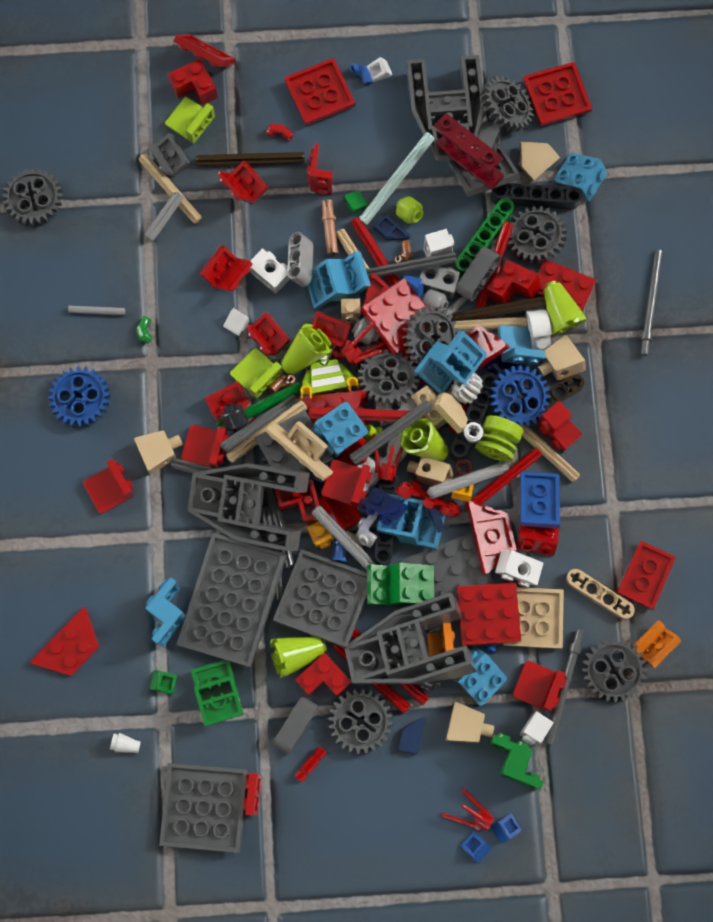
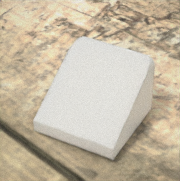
[366,57,392,82]
[223,308,249,336]

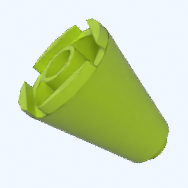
[543,281,587,336]
[282,324,332,375]
[400,418,449,462]
[270,637,327,678]

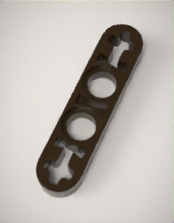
[522,374,585,418]

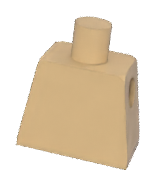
[537,335,586,380]
[134,431,183,475]
[407,457,454,486]
[446,702,494,743]

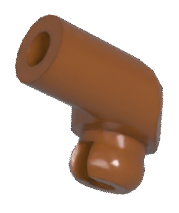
[394,240,412,263]
[268,374,296,394]

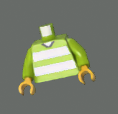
[300,355,359,398]

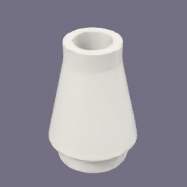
[464,422,483,443]
[110,733,141,753]

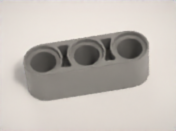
[288,232,313,287]

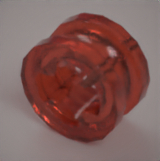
[455,459,473,476]

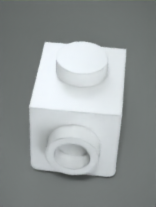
[354,513,377,548]

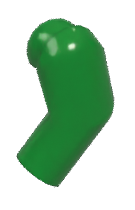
[136,316,152,344]

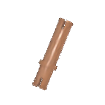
[321,199,339,256]

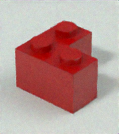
[168,59,218,105]
[486,260,542,304]
[538,401,582,453]
[275,479,319,525]
[295,653,352,697]

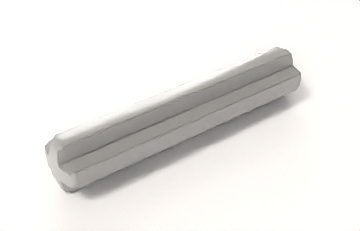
[145,191,184,240]

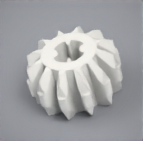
[451,373,483,404]

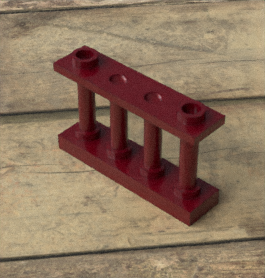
[434,113,504,190]

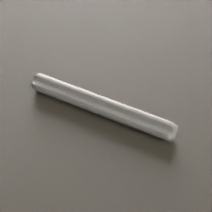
[427,461,509,499]
[312,506,377,570]

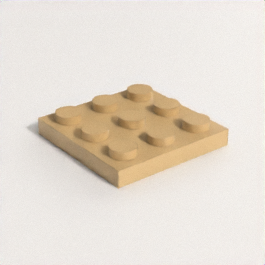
[503,587,564,649]

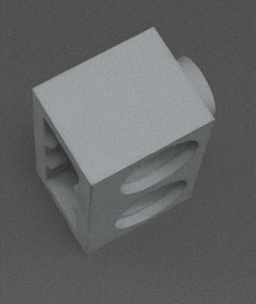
[420,265,460,299]

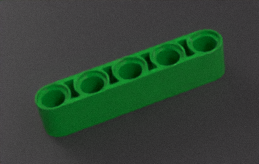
[455,198,514,277]

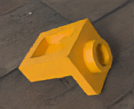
[451,477,474,502]
[307,521,334,549]

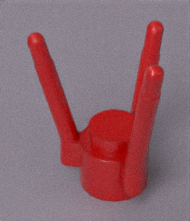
[344,321,385,365]
[373,433,403,480]
[441,788,494,831]

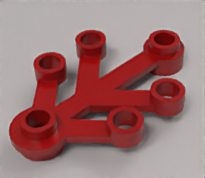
[396,479,462,517]

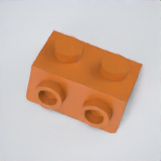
[632,620,682,668]
[426,623,456,657]

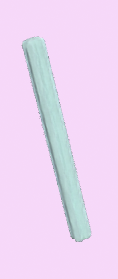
[359,132,434,224]

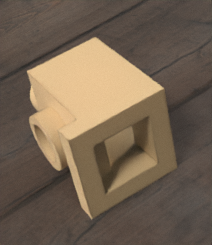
[341,299,360,324]

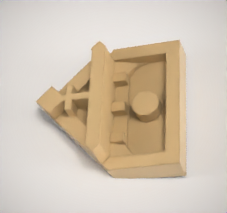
[518,142,560,181]
[433,393,468,433]

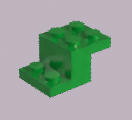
[367,563,434,607]
[191,660,244,727]
[489,733,544,790]

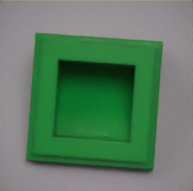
[344,191,369,215]
[150,670,177,695]

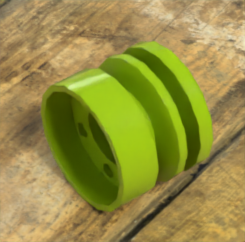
[475,415,524,462]

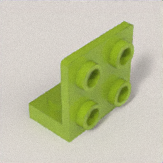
[165,97,215,144]
[230,348,283,399]

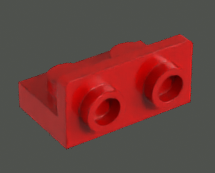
[243,773,262,816]

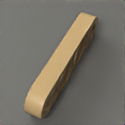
[566,569,635,620]

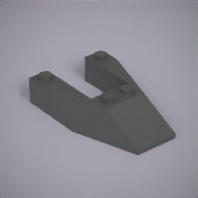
[406,55,485,161]
[187,463,310,551]
[344,592,477,684]

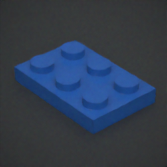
[520,471,560,528]

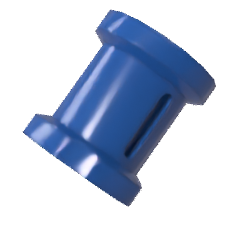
[330,541,348,564]

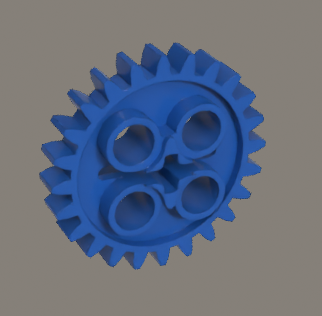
[488,365,551,427]
[48,366,111,428]

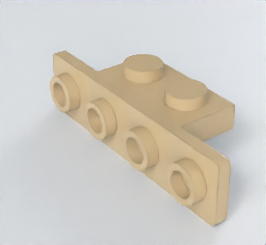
[265,421,333,481]

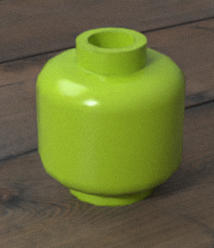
[396,196,423,224]

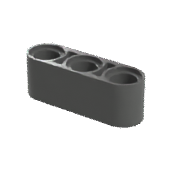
[478,122,503,152]
[455,247,501,301]
[272,695,319,756]

